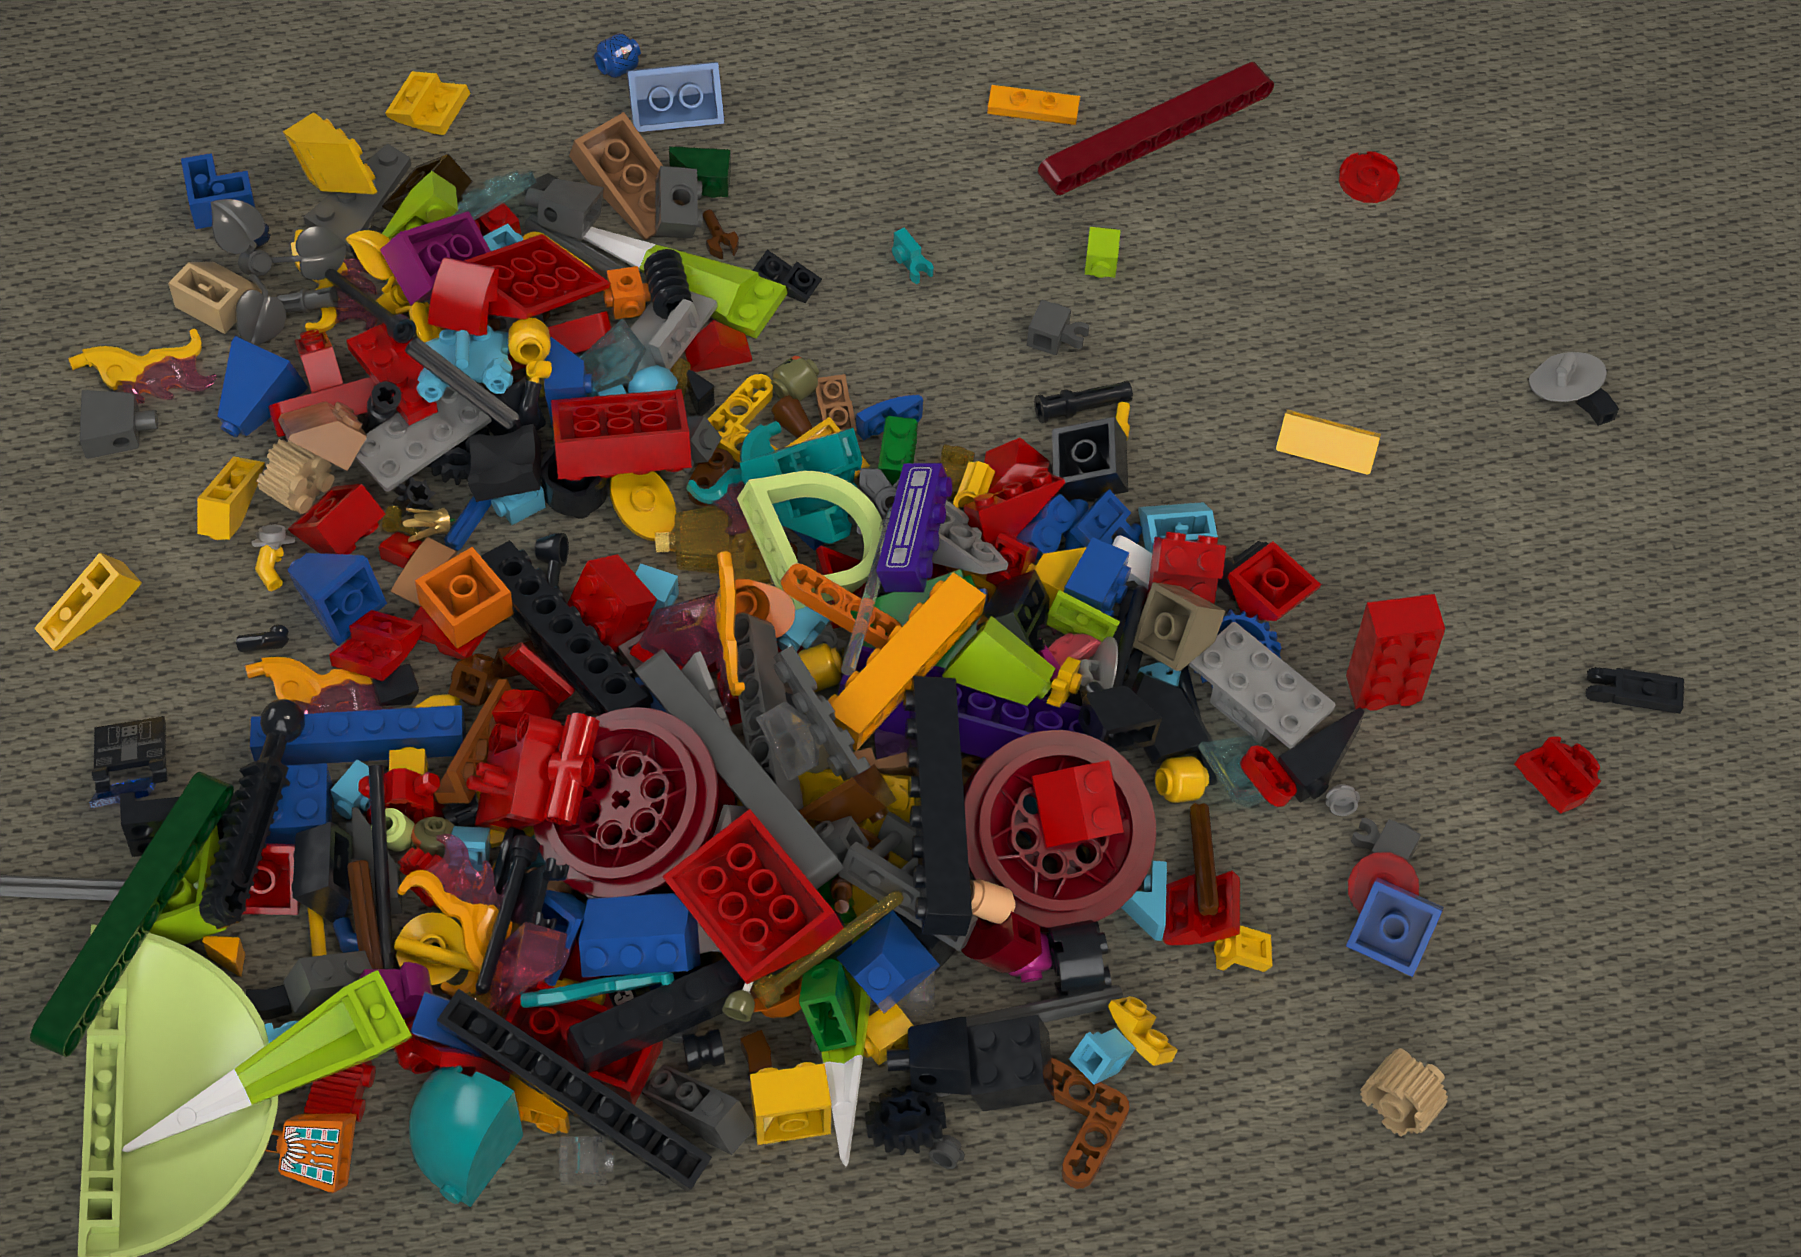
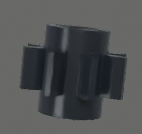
[392,477,436,517]
[441,796,479,827]

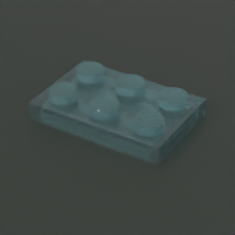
[453,170,537,220]

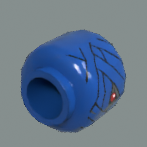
[594,33,641,78]

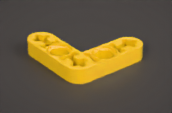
[707,374,778,463]

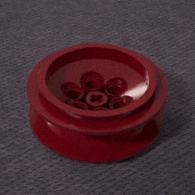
[533,707,737,899]
[963,730,1156,932]

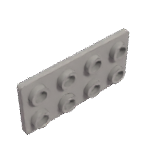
[598,291,718,387]
[355,387,492,492]
[1189,622,1336,748]

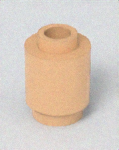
[970,879,1015,924]

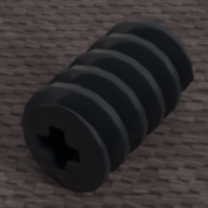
[644,249,693,320]

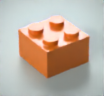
[415,547,514,649]

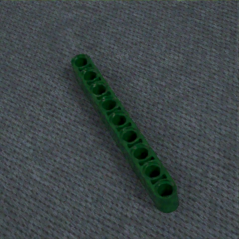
[30,772,234,1057]

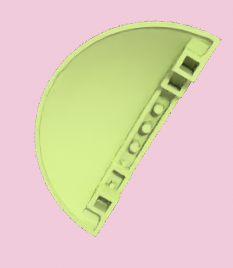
[78,924,278,1257]

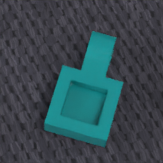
[892,227,934,284]

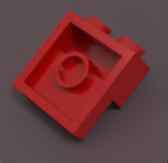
[1147,532,1226,605]

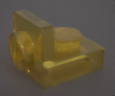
[940,444,975,498]

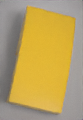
[1108,996,1178,1066]

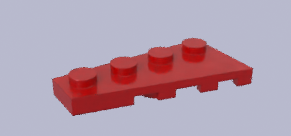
[346,314,438,426]

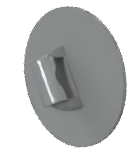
[1529,352,1607,402]
[1079,636,1118,689]

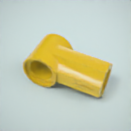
[953,461,995,509]

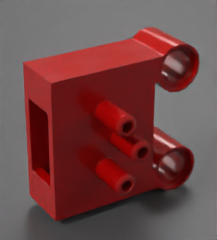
[466,712,562,833]

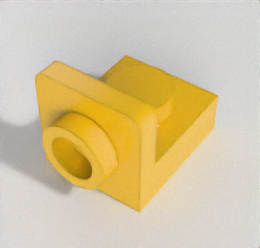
[1214,925,1272,972]

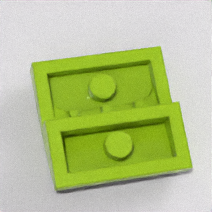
[1047,590,1120,642]

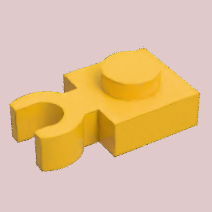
[1046,657,1083,708]

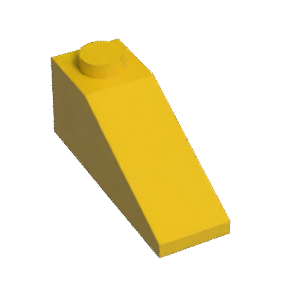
[197,456,265,540]
[34,553,142,651]

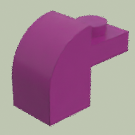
[360,962,433,1020]

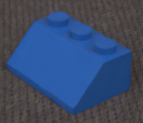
[579,893,701,977]

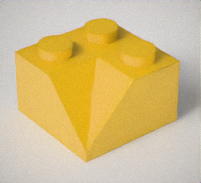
[750,1062,831,1145]

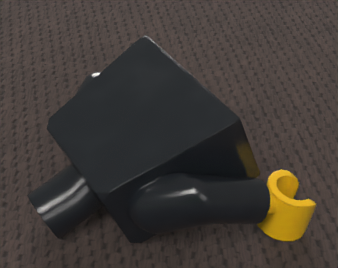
[487,360,552,449]

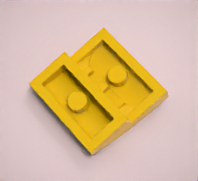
[385,71,470,135]

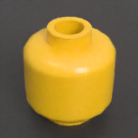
[508,317,551,365]
[798,643,845,692]
[1155,756,1209,803]

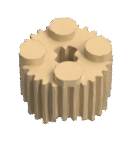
[257,439,334,514]
[1360,1048,1448,1137]

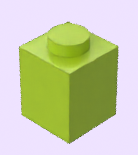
[1085,227,1121,278]

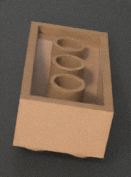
[569,112,685,240]

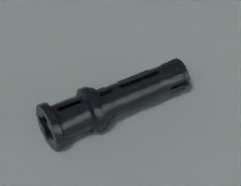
[361,381,401,434]
[1034,381,1133,424]

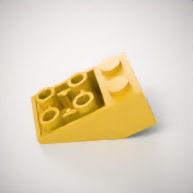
[283,112,378,194]

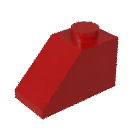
[492,689,559,728]

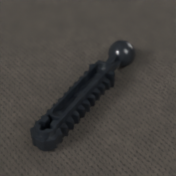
[199,699,305,929]

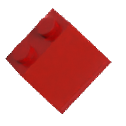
[288,483,386,555]
[1031,760,1124,848]

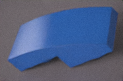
[856,395,923,440]

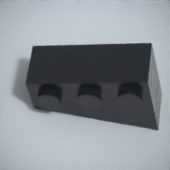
[976,570,1050,654]

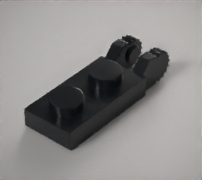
[1586,667,1684,714]

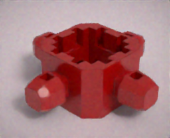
[358,768,445,825]

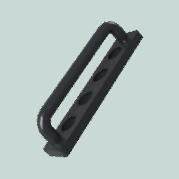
[1112,585,1148,689]

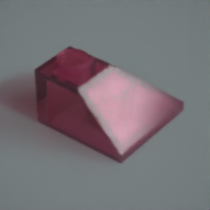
[639,592,723,667]
[488,922,569,1013]

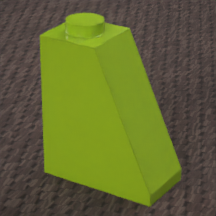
[942,616,1056,706]

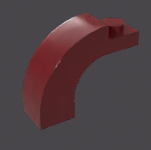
[961,911,1042,973]

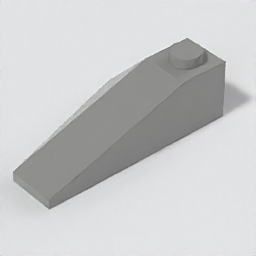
[932,500,1008,575]

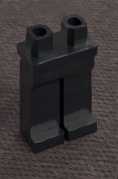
[120,792,237,857]

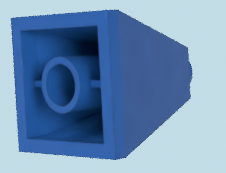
[217,336,308,437]
[287,553,387,646]

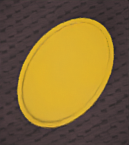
[610,471,676,541]

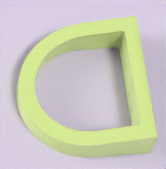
[737,471,886,610]

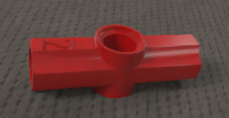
[543,713,600,826]

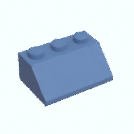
[626,62,724,132]

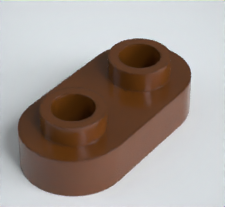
[687,448,734,506]

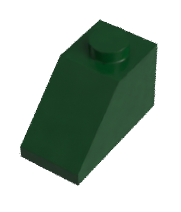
[669,146,731,198]

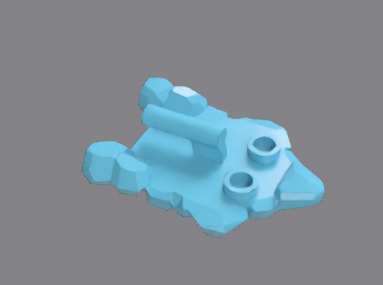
[416,325,513,403]

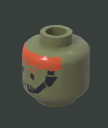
[771,356,819,402]
[411,816,455,865]

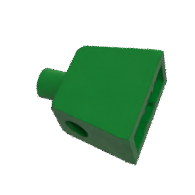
[799,959,856,1052]

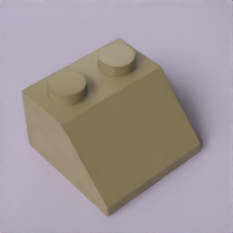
[1133,582,1226,671]

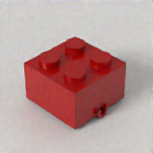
[567,554,657,653]

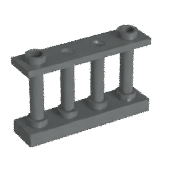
[838,812,978,952]

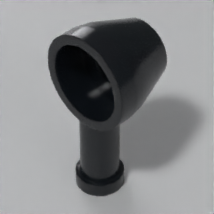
[535,533,569,588]

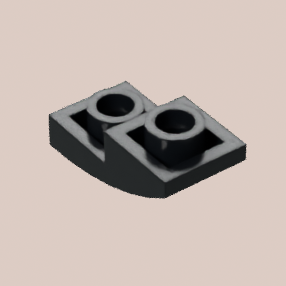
[752,250,822,303]

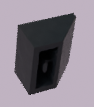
[292,822,353,923]

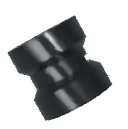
[682,1029,725,1071]

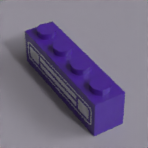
[876,463,952,592]

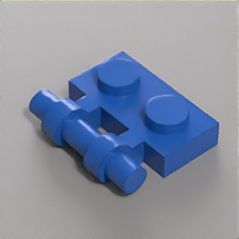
[1069,489,1142,547]

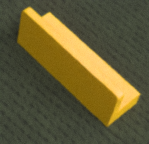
[1276,410,1381,475]

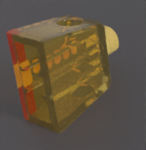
[655,504,730,574]

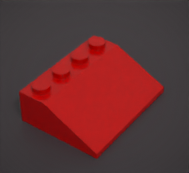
[464,234,611,319]
[551,389,692,481]
[662,809,844,984]

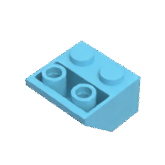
[1138,502,1218,553]

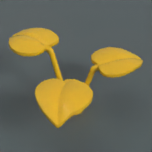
[345,230,446,343]

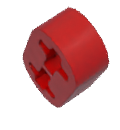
[1240,745,1297,807]

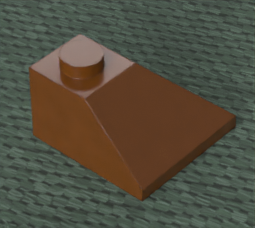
[798,764,896,825]

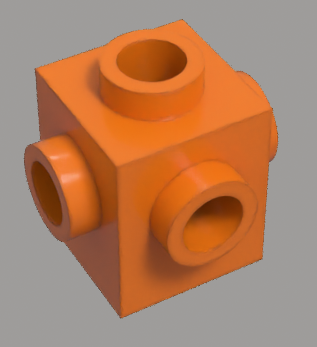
[603,266,650,320]

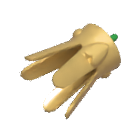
[402,508,455,542]

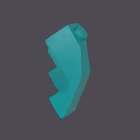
[739,428,863,544]

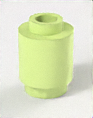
[371,808,415,851]

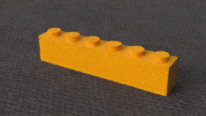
[828,572,987,751]

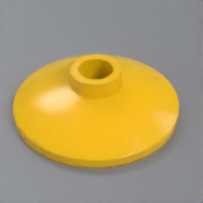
[396,912,466,986]

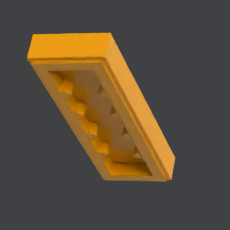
[987,85,1080,125]

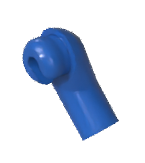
[332,917,359,953]

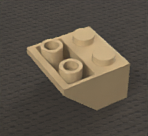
[168,262,262,334]

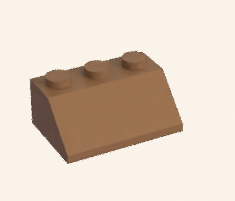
[278,401,367,471]

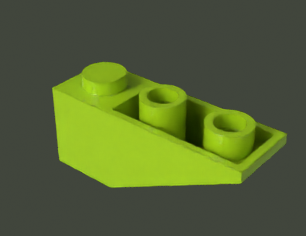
[382,171,458,240]

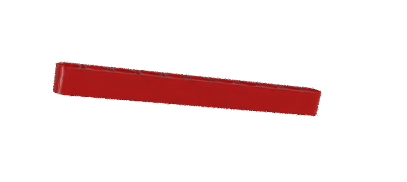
[268,311,616,437]

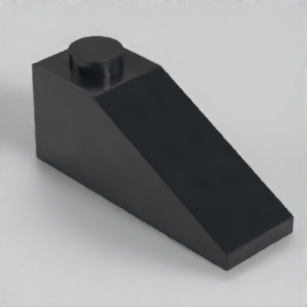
[1278,707,1365,803]

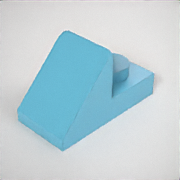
[1121,861,1167,941]

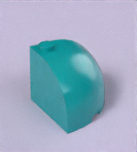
[409,1066,524,1207]

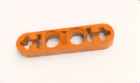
[781,563,902,649]

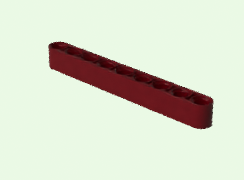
[1038,62,1274,196]

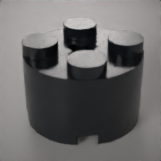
[541,445,609,519]
[1047,920,1112,998]

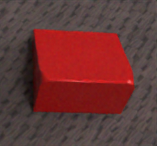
[378,532,422,568]

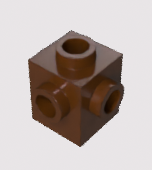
[448,653,504,706]

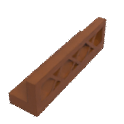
[434,679,512,803]

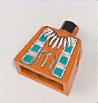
[265,1114,356,1193]

